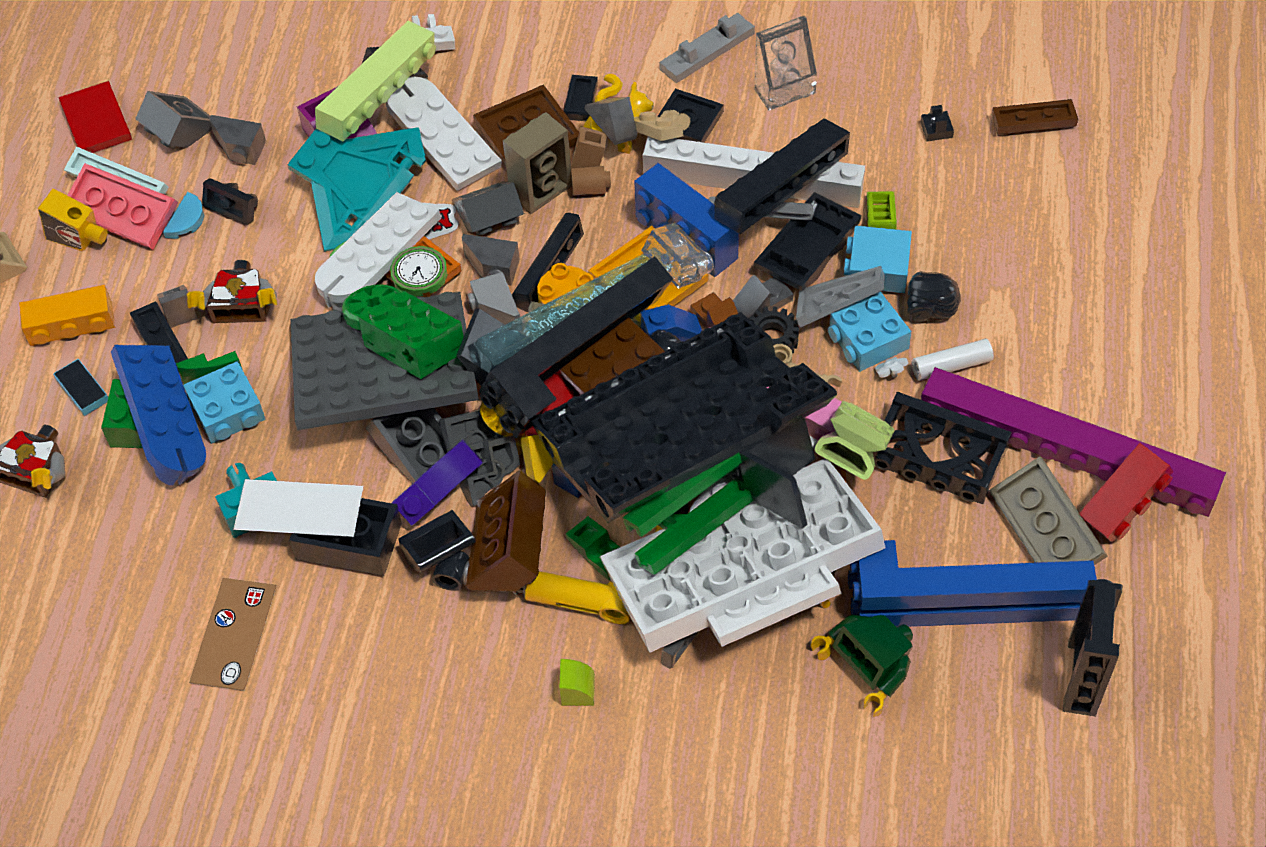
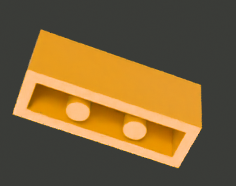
[19,285,115,346]

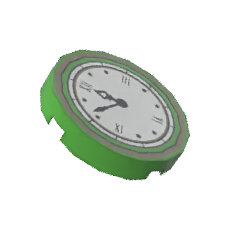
[390,246,448,297]

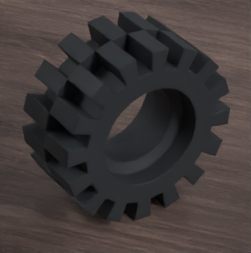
[749,306,799,354]

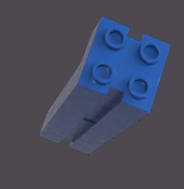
[848,540,1097,627]

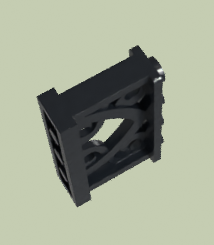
[873,392,1011,504]
[1062,579,1123,717]

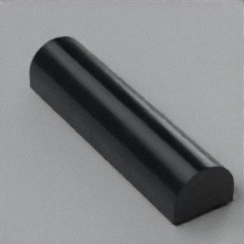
[512,213,584,312]

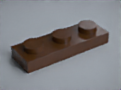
[991,99,1078,134]

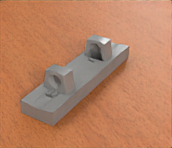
[659,13,755,83]

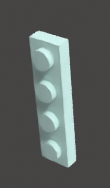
[64,147,169,195]

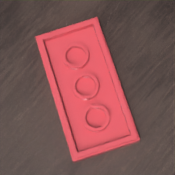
[67,163,178,250]

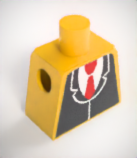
[38,188,108,251]

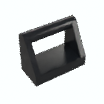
[398,510,476,572]

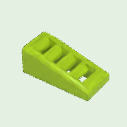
[866,191,897,230]

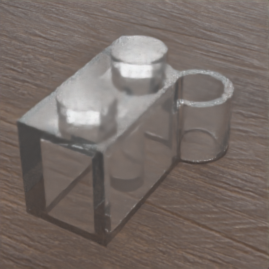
[641,222,714,288]

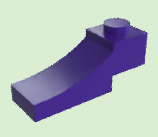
[392,439,483,526]

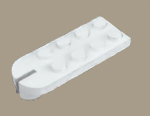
[386,77,502,191]
[315,192,441,311]

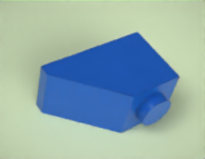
[641,304,702,342]

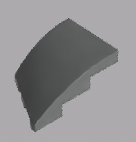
[439,409,520,506]

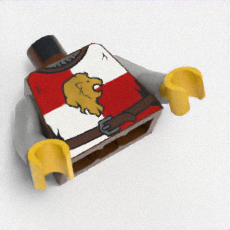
[187,260,277,324]
[0,424,65,498]

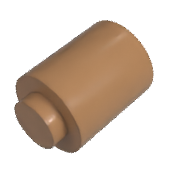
[571,166,611,195]

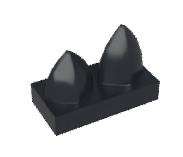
[202,178,258,225]

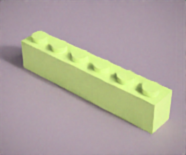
[315,21,436,141]

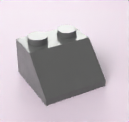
[135,91,213,149]
[452,181,524,235]

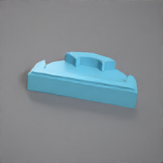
[163,192,205,239]

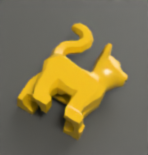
[584,74,654,154]

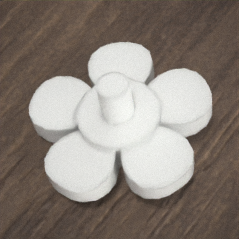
[875,357,908,378]

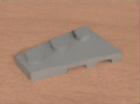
[796,266,885,328]

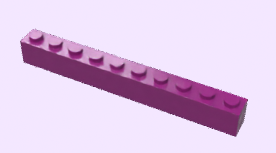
[921,367,1226,517]

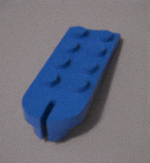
[111,345,206,485]

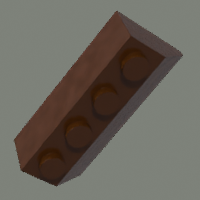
[466,470,546,592]

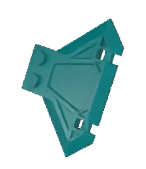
[287,127,426,252]

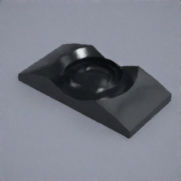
[754,192,862,291]

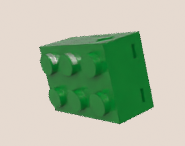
[358,291,464,379]

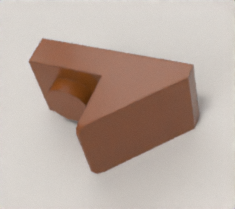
[690,292,738,329]

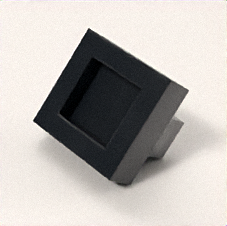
[920,105,954,142]

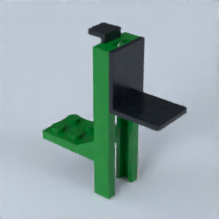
[622,418,815,575]

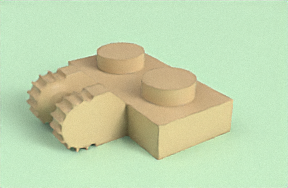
[634,110,691,141]

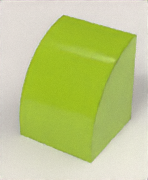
[559,659,595,706]

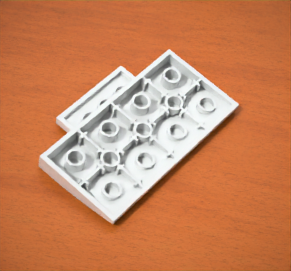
[600,459,885,652]

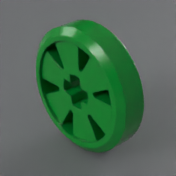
[342,285,402,330]

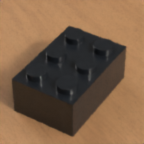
[289,498,402,576]

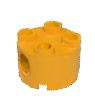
[537,263,595,310]

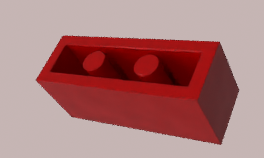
[1080,443,1173,543]

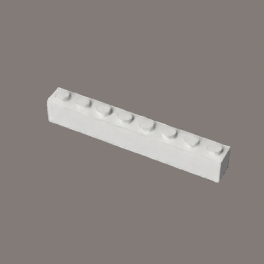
[643,136,865,208]

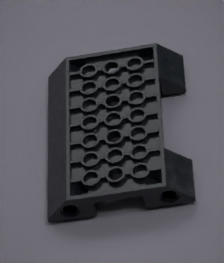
[531,312,837,523]

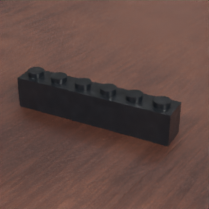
[714,118,850,234]

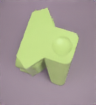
[815,401,895,480]

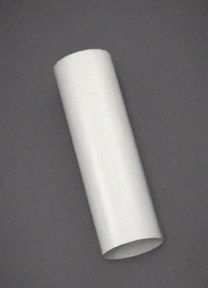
[912,339,994,381]

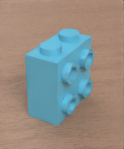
[844,226,912,293]
[828,291,912,372]
[183,361,266,444]

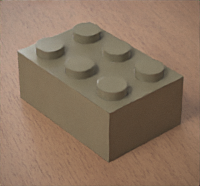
[503,112,572,214]

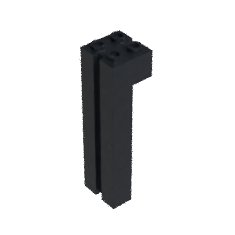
[479,256,673,438]

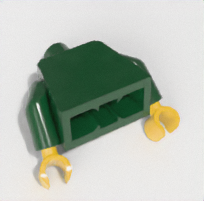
[811,614,913,717]

